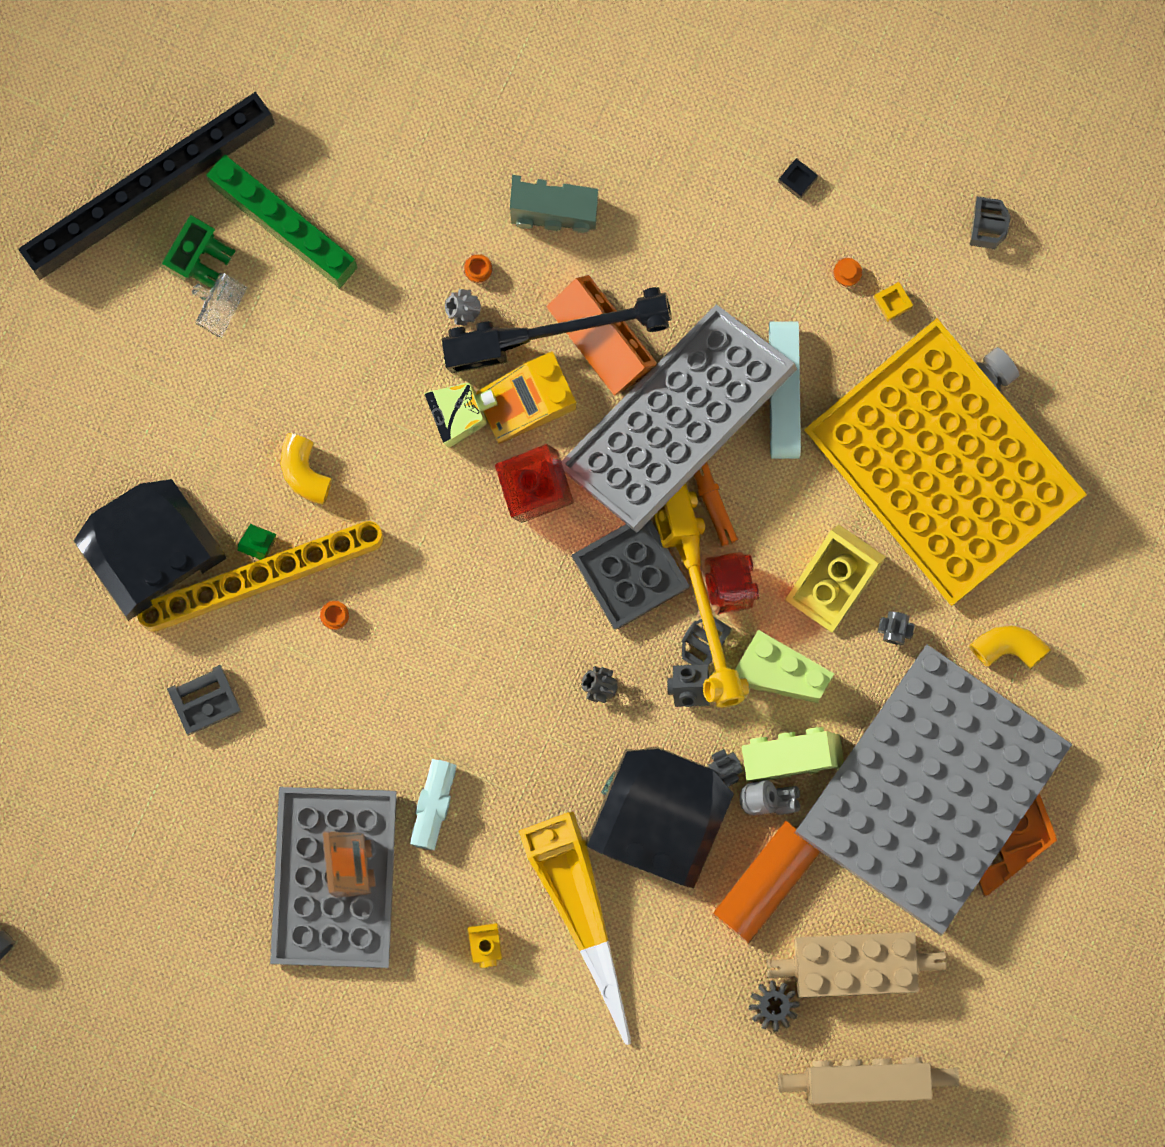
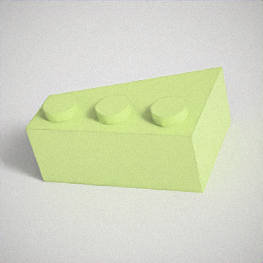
[735,630,834,703]
[742,727,844,782]

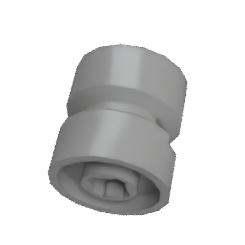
[976,347,1019,391]

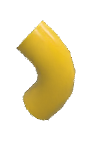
[280,433,332,505]
[969,625,1051,669]

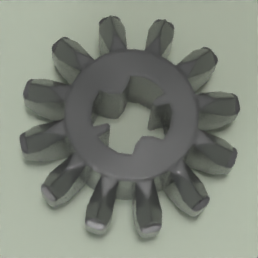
[749,981,800,1032]

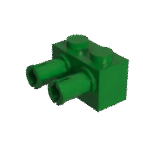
[160,214,236,290]

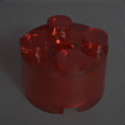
[705,552,759,615]

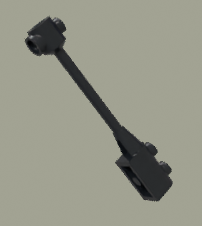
[442,287,672,373]

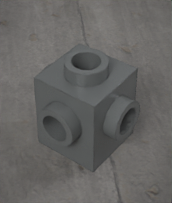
[667,664,710,707]

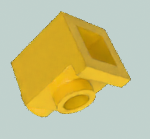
[468,923,503,968]

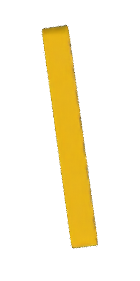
[137,521,384,632]

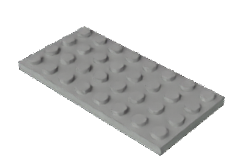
[558,304,797,533]

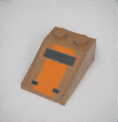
[323,832,376,898]

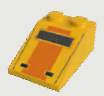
[476,351,576,445]

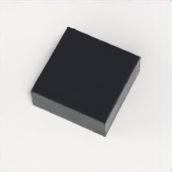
[778,158,818,199]

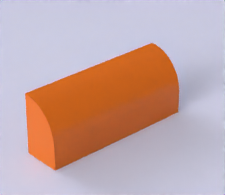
[546,275,657,396]
[712,821,821,944]

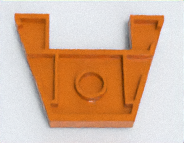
[978,793,1057,897]

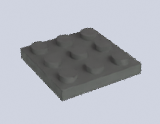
[571,520,690,631]

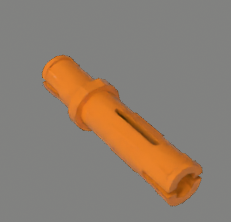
[694,462,739,547]

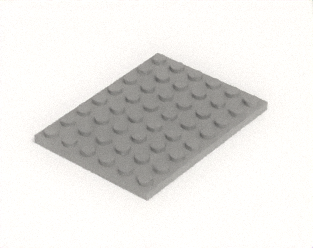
[795,644,1072,936]

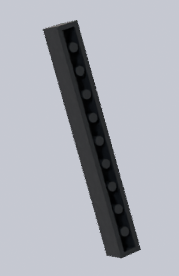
[18,91,275,280]

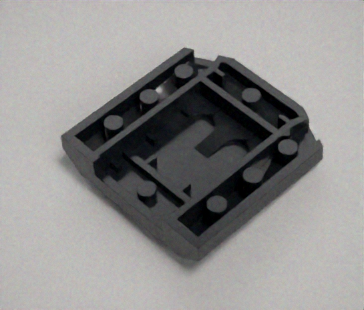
[74,479,227,621]
[585,747,734,888]

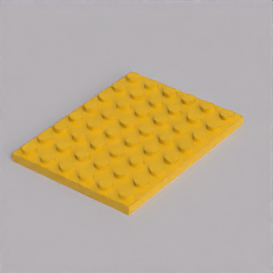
[804,318,1087,606]

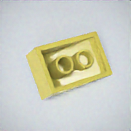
[785,525,886,633]

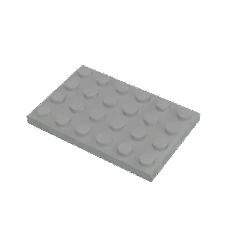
[270,787,397,968]

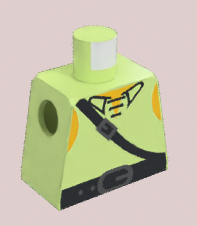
[424,383,498,448]

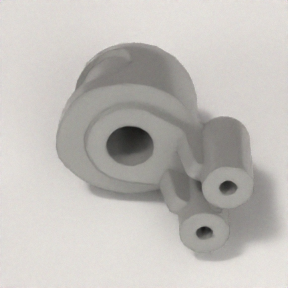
[739,780,800,816]

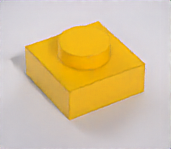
[874,282,913,322]

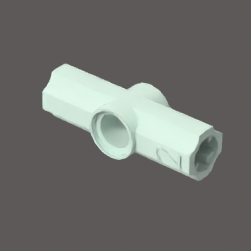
[410,759,457,851]

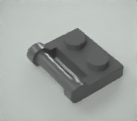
[167,664,242,736]

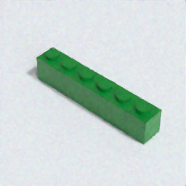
[206,154,358,289]

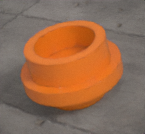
[464,254,493,283]
[833,258,862,287]
[320,601,349,630]

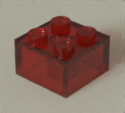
[495,444,574,523]

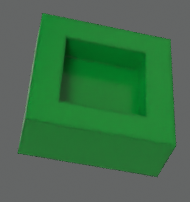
[237,524,276,560]

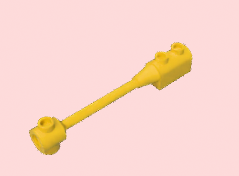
[654,483,749,708]

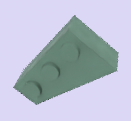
[510,175,598,233]

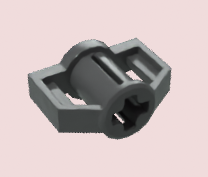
[970,196,1011,249]
[682,616,733,666]

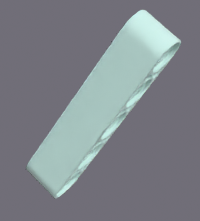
[769,321,801,459]

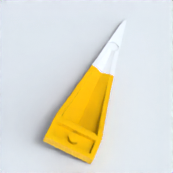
[519,811,631,1045]

